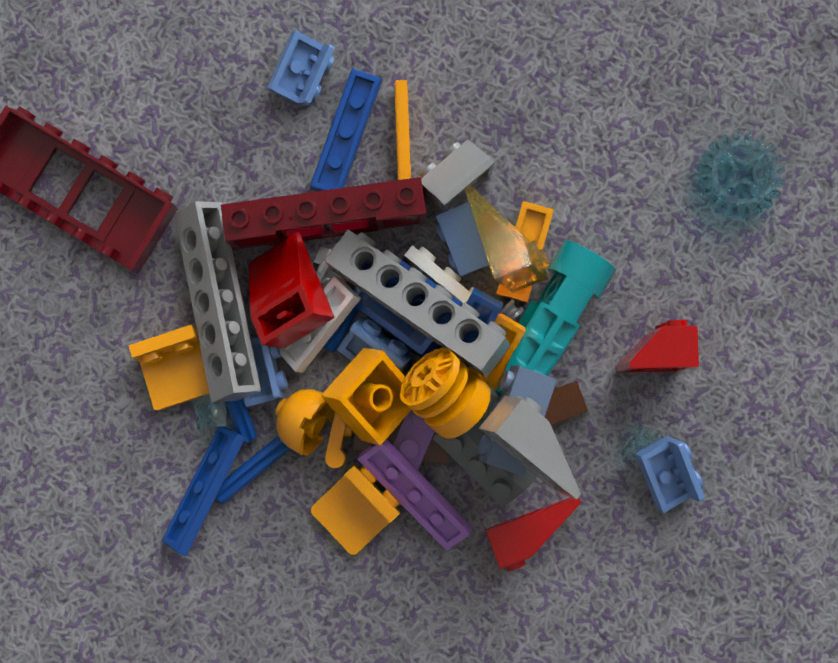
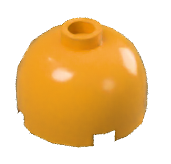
[275,389,335,456]

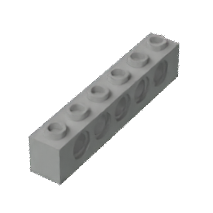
[174,201,261,403]
[324,230,510,378]

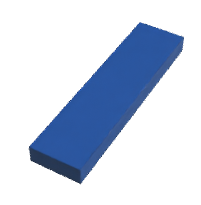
[310,68,382,191]
[162,424,246,556]

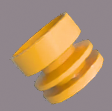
[400,348,491,439]

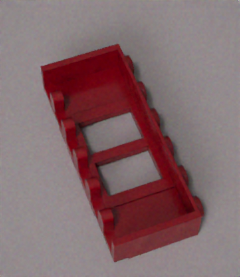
[0,105,178,274]
[221,177,426,250]

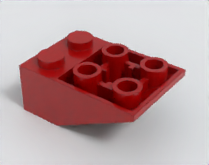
[248,232,335,349]

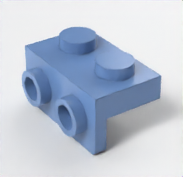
[266,30,335,106]
[337,317,413,372]
[244,337,288,407]
[635,436,705,513]

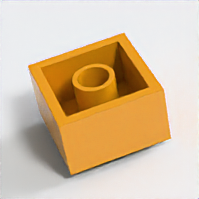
[321,348,412,446]

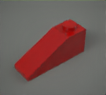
[485,497,581,571]

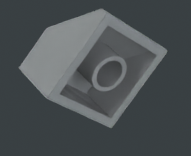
[419,140,495,213]

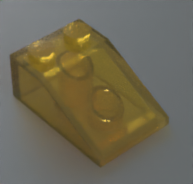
[465,186,550,293]

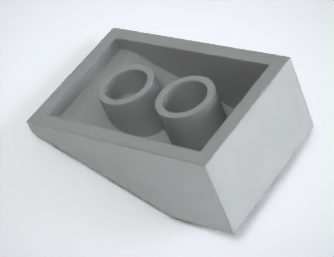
[479,396,581,500]

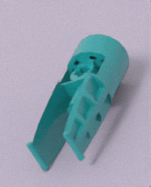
[496,240,616,396]

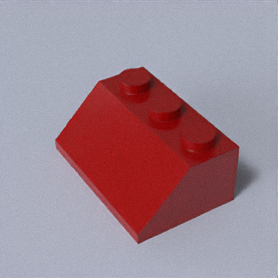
[616,320,699,373]

